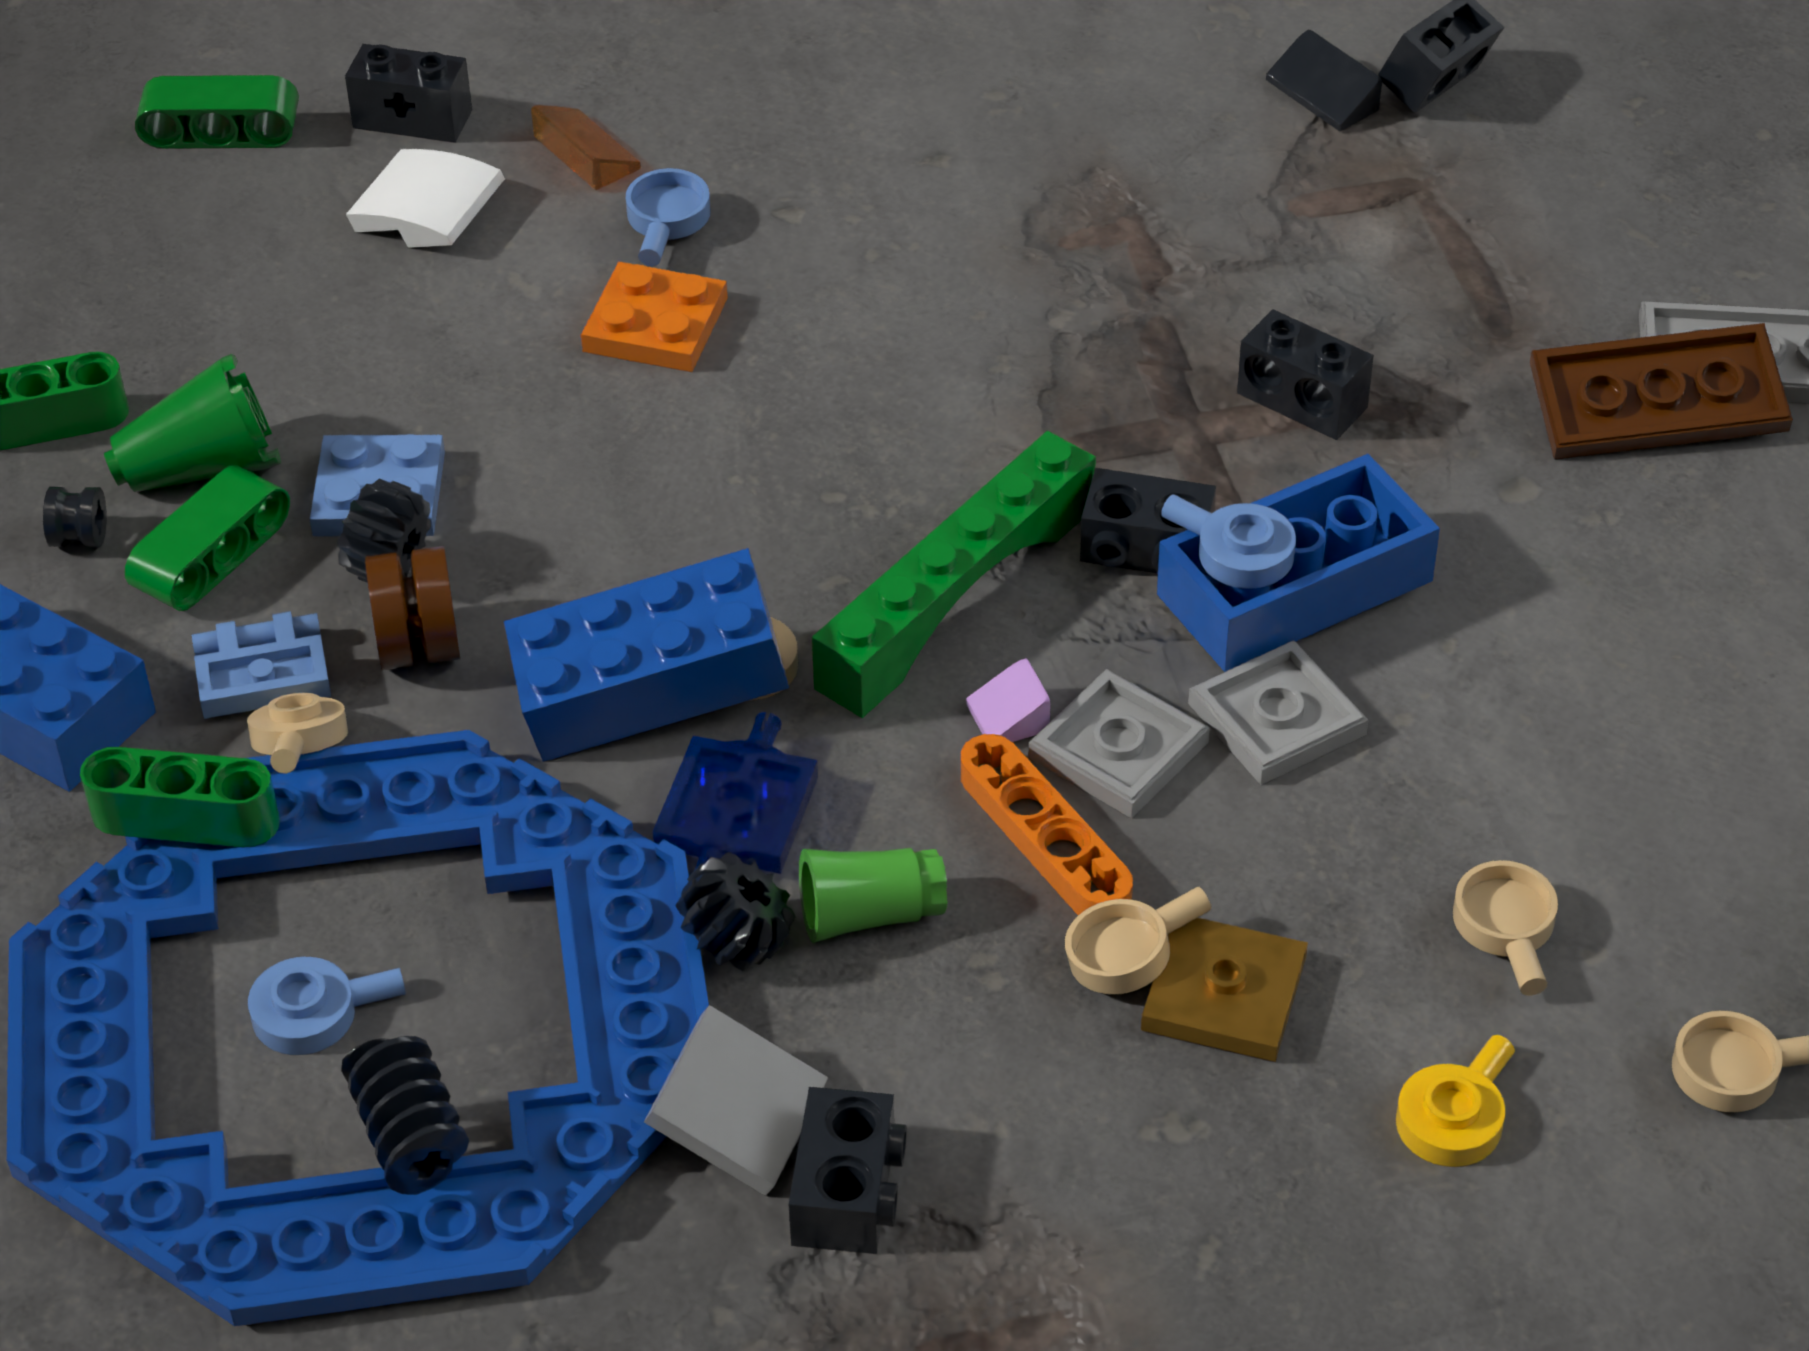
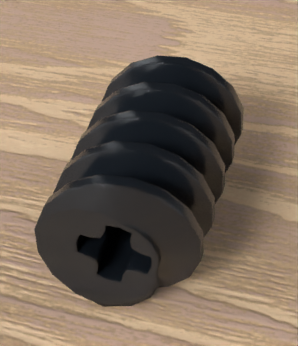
[341,1036,469,1195]

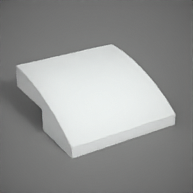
[346,149,505,248]

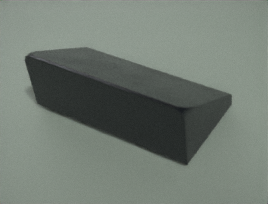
[1266,29,1382,132]

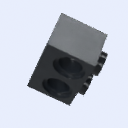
[1378,0,1504,113]
[1237,309,1374,440]
[1080,468,1216,574]
[788,1087,907,1254]

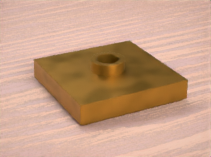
[1141,918,1308,1062]

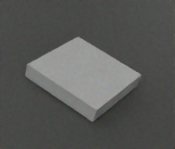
[1188,640,1368,785]
[1028,669,1210,819]
[644,1005,828,1196]

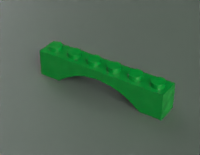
[811,430,1096,718]

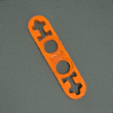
[961,734,1133,915]

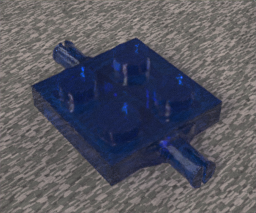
[653,712,818,874]

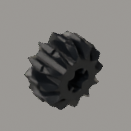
[337,478,431,583]
[675,851,796,971]

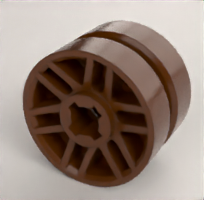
[365,546,461,671]

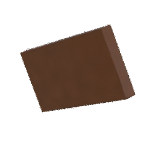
[1529,323,1793,460]

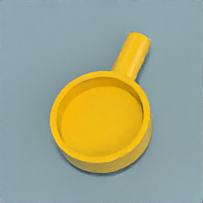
[1396,1035,1515,1167]

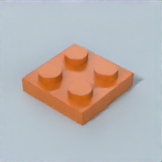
[581,261,728,372]

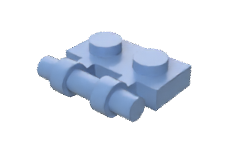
[192,611,331,719]

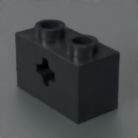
[345,44,472,143]

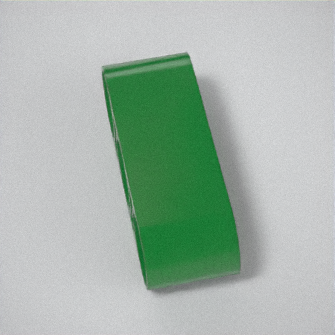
[135,75,299,149]
[0,352,129,451]
[125,465,290,611]
[80,747,280,847]

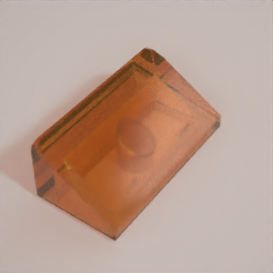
[531,105,641,190]

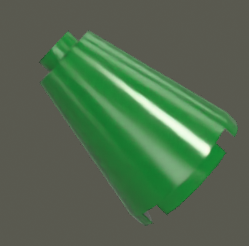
[104,354,281,492]

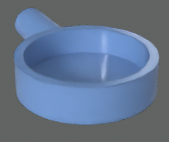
[625,168,711,267]
[1162,494,1296,589]
[248,957,406,1055]

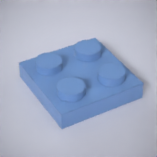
[310,434,445,536]

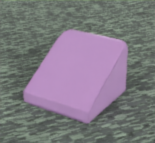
[966,658,1050,742]

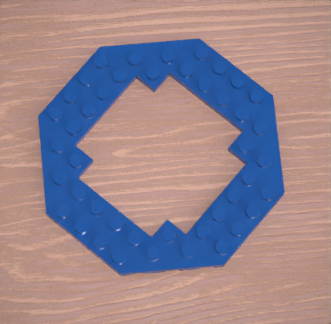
[7,730,709,1326]

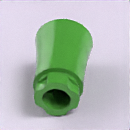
[799,848,948,943]

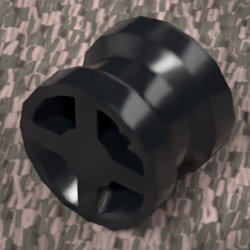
[43,487,107,547]

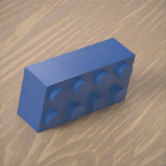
[1157,454,1440,672]
[504,548,789,762]
[0,584,156,792]

